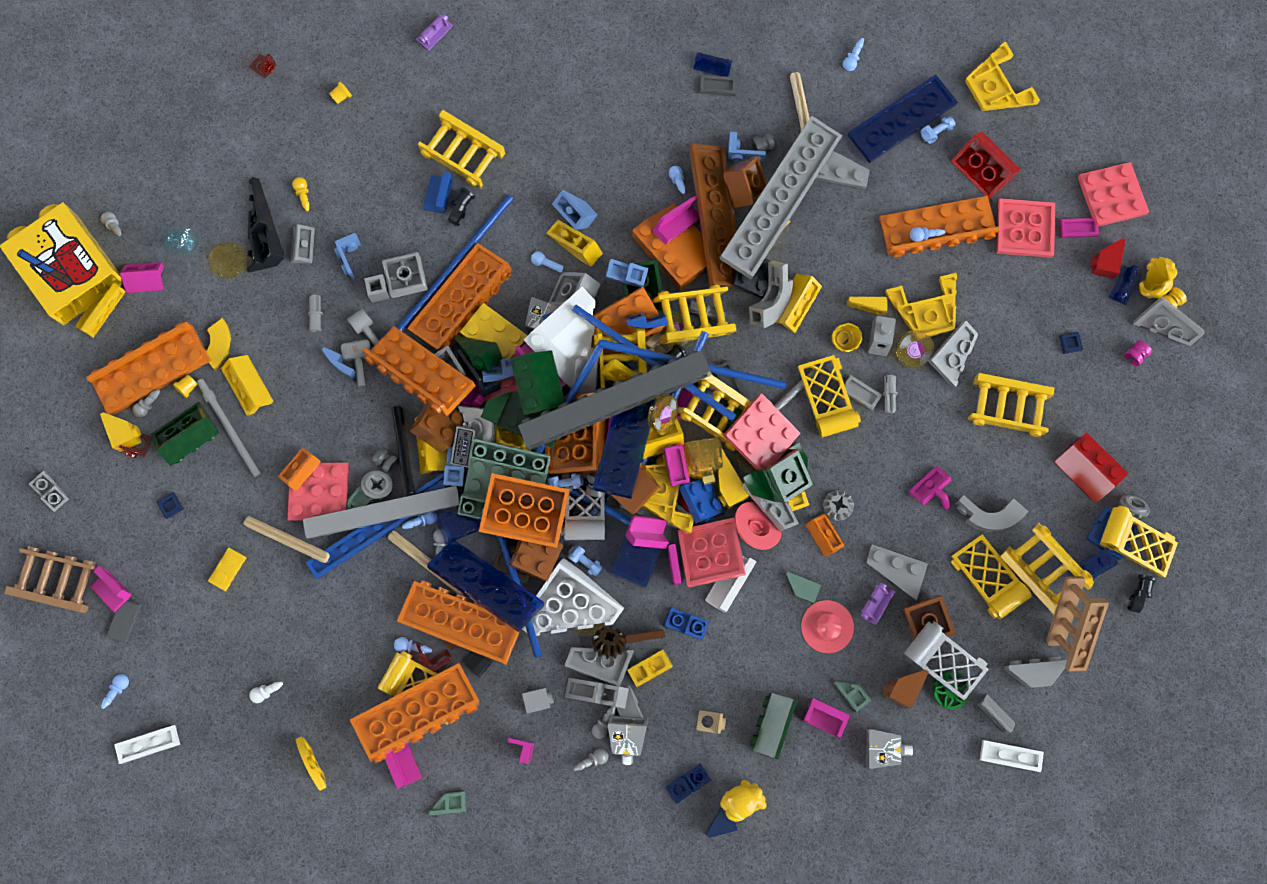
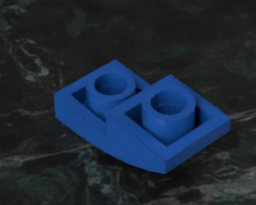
[663,607,709,640]

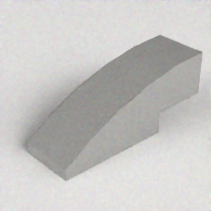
[565,678,629,709]

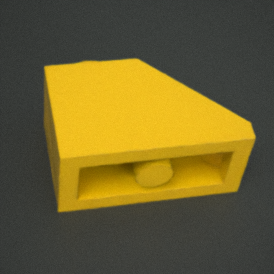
[100,412,142,452]

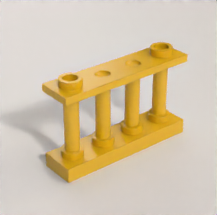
[418,110,505,188]
[652,285,736,344]
[594,327,647,388]
[968,373,1055,437]
[676,375,751,451]
[1000,523,1094,614]

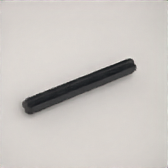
[391,405,415,496]

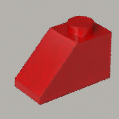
[1090,238,1126,279]

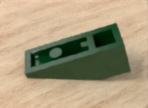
[453,335,503,372]

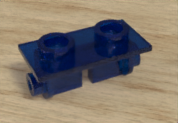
[693,52,733,77]
[1109,265,1141,306]

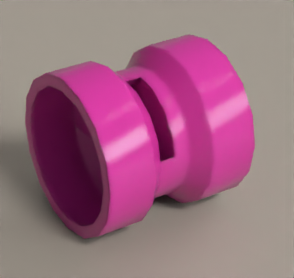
[1124,340,1152,366]

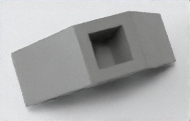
[1004,657,1067,688]

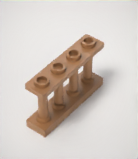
[4,546,97,613]
[1046,576,1109,671]

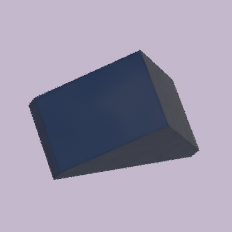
[705,807,738,838]

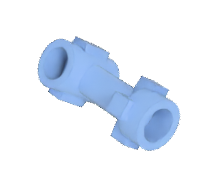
[920,116,955,144]
[546,473,583,489]
[567,544,602,576]

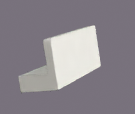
[705,556,756,613]

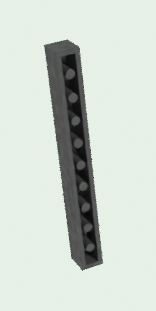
[518,350,711,450]

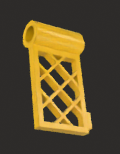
[798,355,861,438]
[1100,505,1178,578]
[950,534,1032,620]
[377,650,448,725]

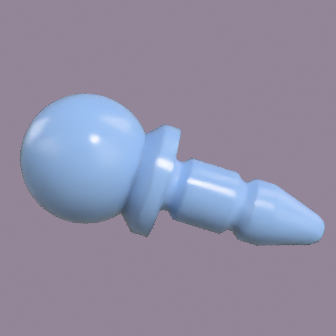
[843,38,864,71]
[669,166,685,194]
[910,227,945,242]
[402,511,438,529]
[394,637,432,653]
[101,674,129,709]

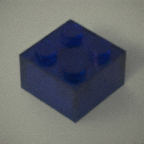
[610,536,661,589]

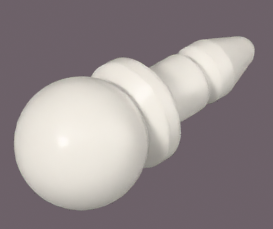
[249,682,283,703]

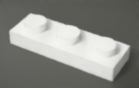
[114,725,180,764]
[979,740,1044,772]

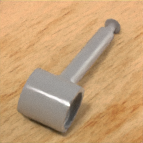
[347,308,379,346]

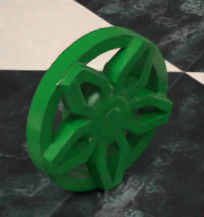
[932,671,969,709]

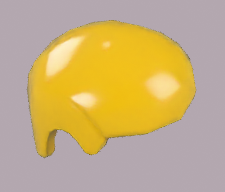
[831,323,862,352]

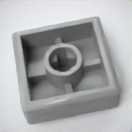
[382,252,428,298]

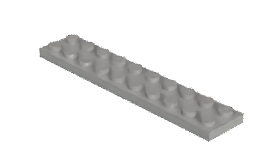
[719,116,842,279]

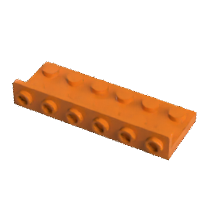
[879,196,1000,257]
[407,243,513,351]
[591,287,665,364]
[86,322,211,415]
[362,326,476,416]
[397,580,525,665]
[350,663,479,763]

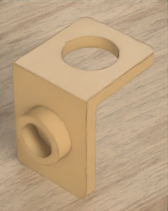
[697,710,726,734]

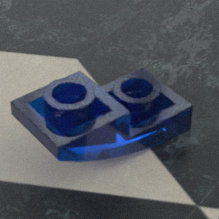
[665,763,711,804]

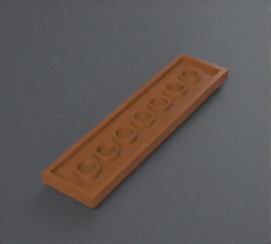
[689,144,737,288]

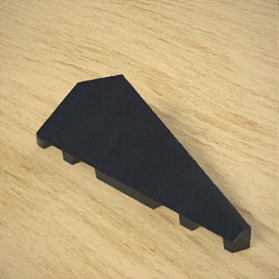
[247,177,285,273]

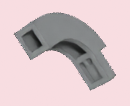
[749,260,793,328]
[955,495,1029,532]

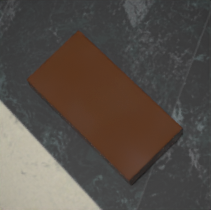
[625,629,665,644]

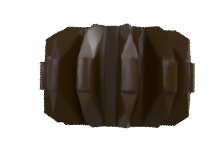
[592,626,626,660]

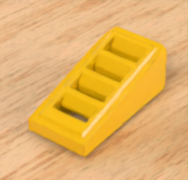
[847,297,887,316]

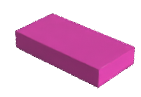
[1059,218,1099,238]
[663,444,690,486]
[667,544,682,585]

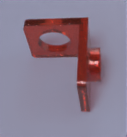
[250,53,276,79]
[119,434,152,458]
[416,643,452,672]

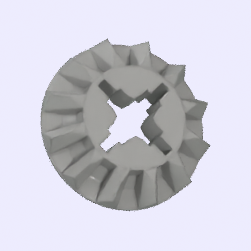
[361,471,392,500]
[823,490,854,521]
[1119,495,1150,519]

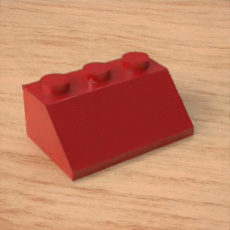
[951,131,1021,200]
[1054,432,1129,503]

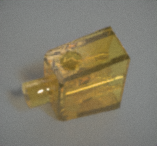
[683,437,723,485]

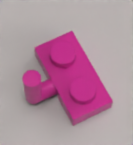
[909,466,951,510]

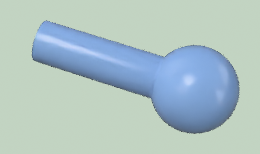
[531,251,563,272]

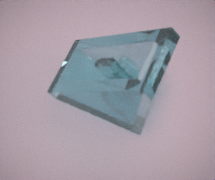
[164,228,197,255]

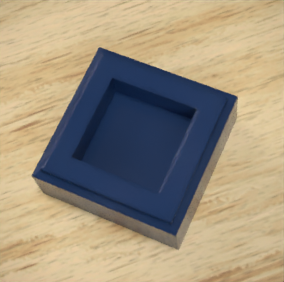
[1059,332,1083,354]
[156,492,184,519]

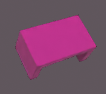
[802,698,850,738]

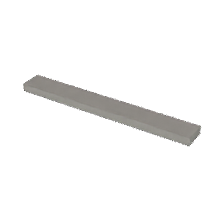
[303,486,460,539]

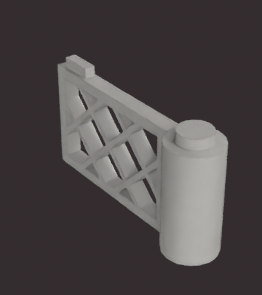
[561,473,605,540]
[904,621,989,700]

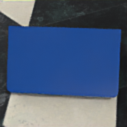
[423,172,453,214]

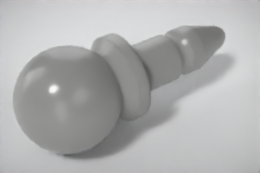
[101,212,121,236]
[132,389,160,417]
[433,529,449,566]
[592,706,616,739]
[573,748,609,771]

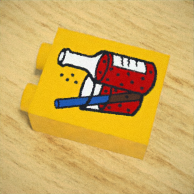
[0,202,123,326]

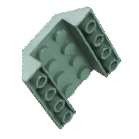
[458,438,551,519]

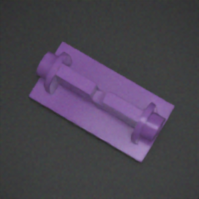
[416,13,453,51]
[861,582,895,625]

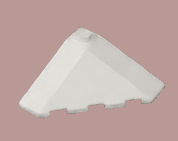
[523,286,596,388]
[520,558,624,636]

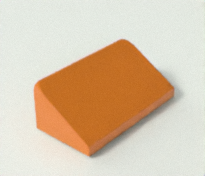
[278,447,321,491]
[805,513,845,558]

